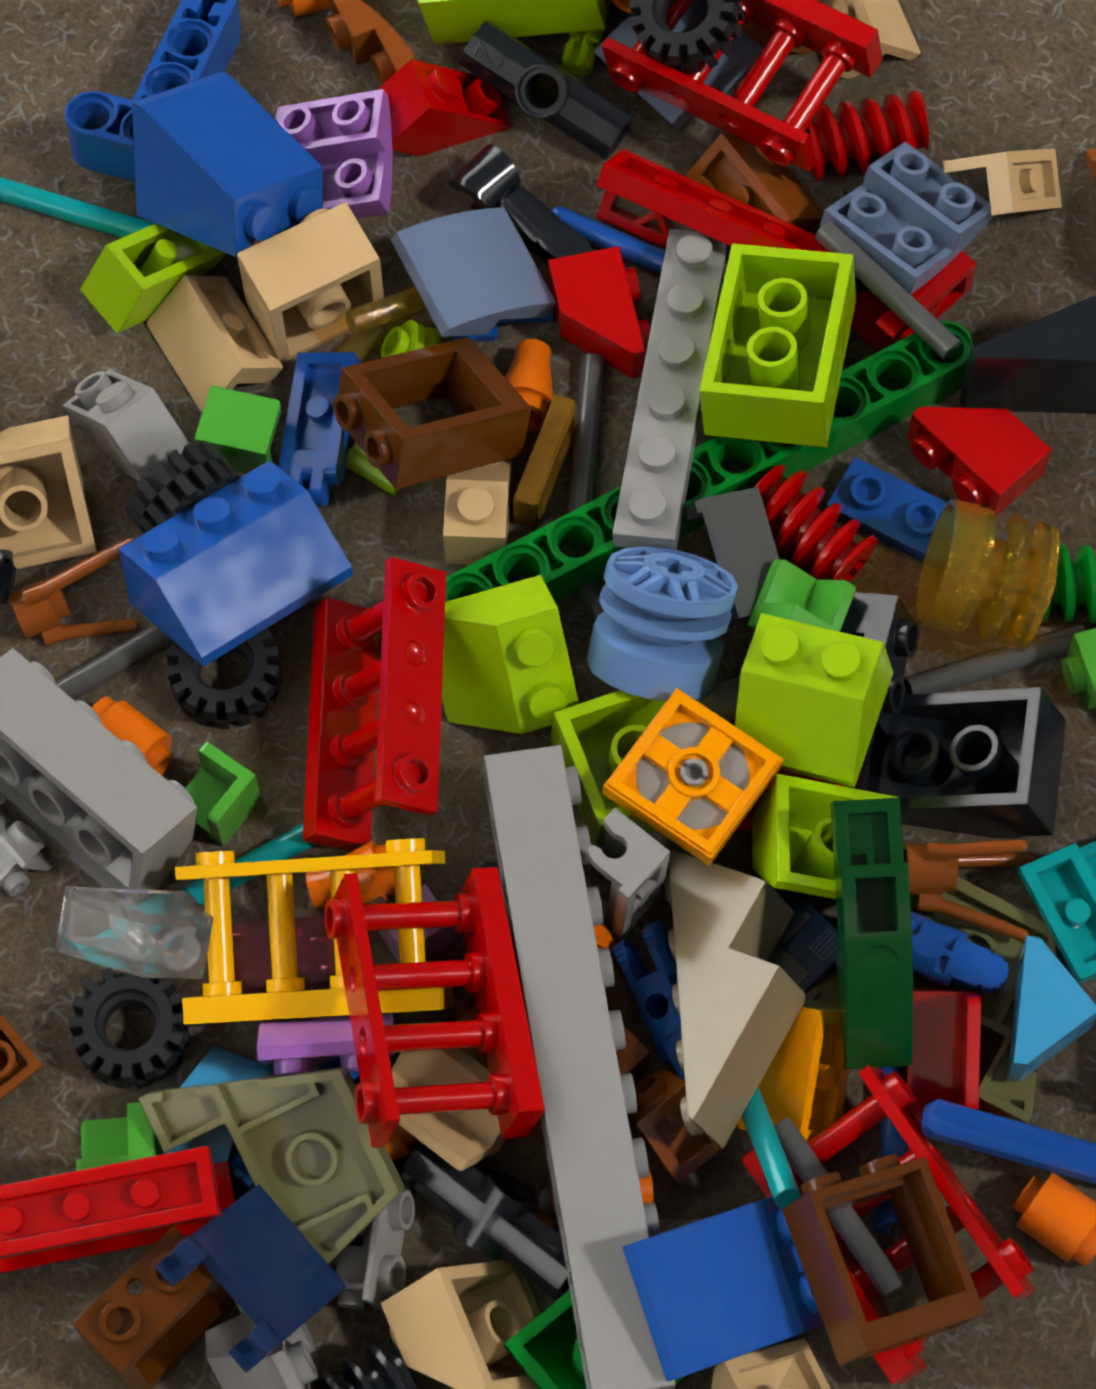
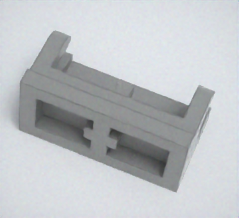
[587,808,670,942]

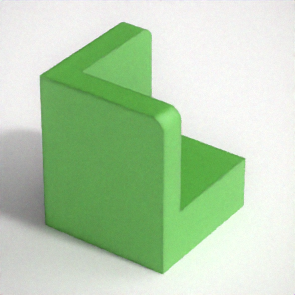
[194,385,281,473]
[747,559,856,632]
[186,741,262,847]
[76,1102,161,1171]

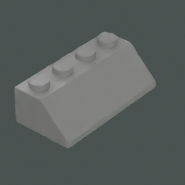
[0,648,198,914]

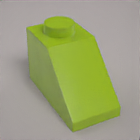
[80,223,226,334]

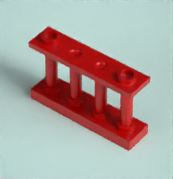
[601,0,883,172]
[303,557,446,851]
[324,867,545,1148]
[741,1065,1036,1385]
[0,1146,236,1274]

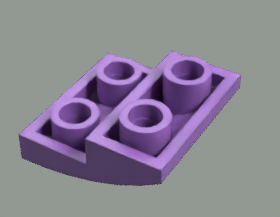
[275,89,393,219]
[257,1013,395,1076]

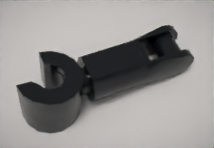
[447,144,591,266]

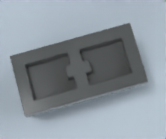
[683,487,779,627]

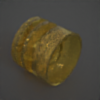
[915,498,1060,652]

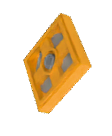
[602,688,784,866]

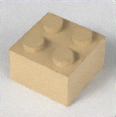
[237,202,386,364]

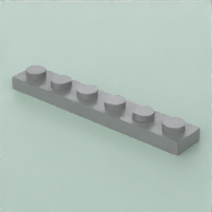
[612,229,730,550]

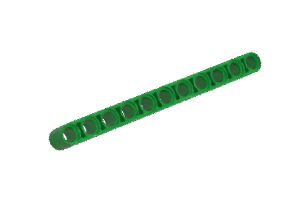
[445,321,973,603]

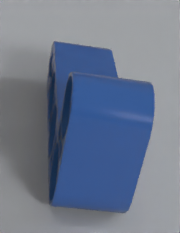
[64,0,242,182]

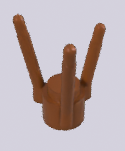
[9,538,140,646]
[903,839,1036,941]

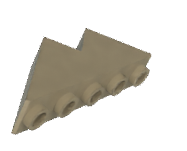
[664,850,808,1149]

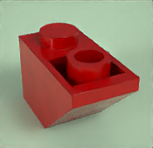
[377,59,511,156]
[548,246,651,379]
[907,406,1052,519]

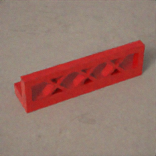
[596,149,828,268]

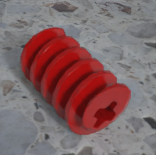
[804,90,929,181]
[754,464,879,582]

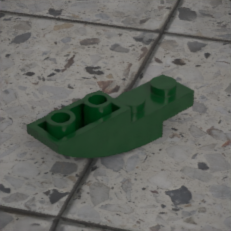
[830,798,913,1070]

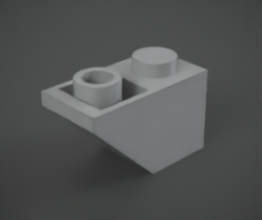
[62,369,190,481]
[205,1313,318,1389]

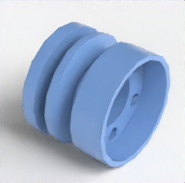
[586,546,738,701]

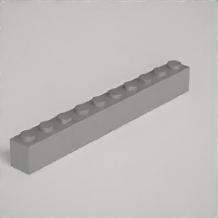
[483,745,685,1389]

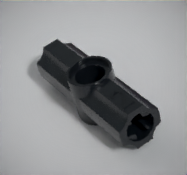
[459,21,635,160]
[400,1143,569,1300]

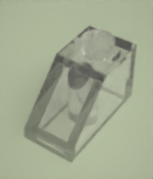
[55,886,213,979]

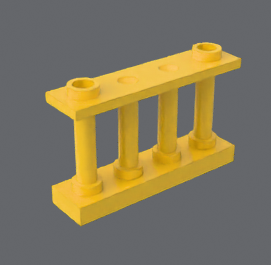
[175,838,454,1025]

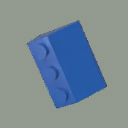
[119,460,353,667]

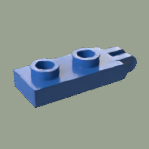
[279,352,361,506]
[826,457,996,576]

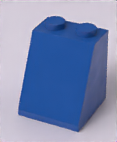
[132,72,323,257]

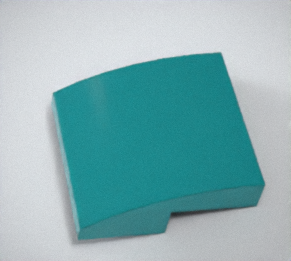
[1017,841,1096,984]

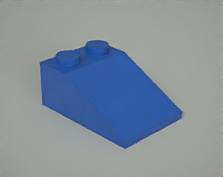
[622,1196,824,1382]

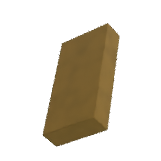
[513,394,577,528]

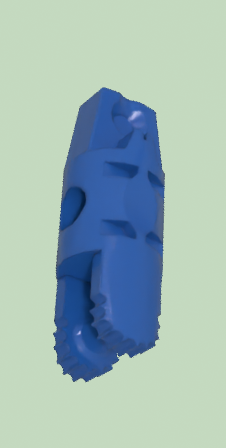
[911,911,1010,995]
[611,920,685,1081]

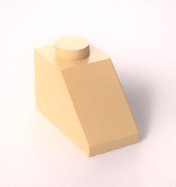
[443,458,513,565]

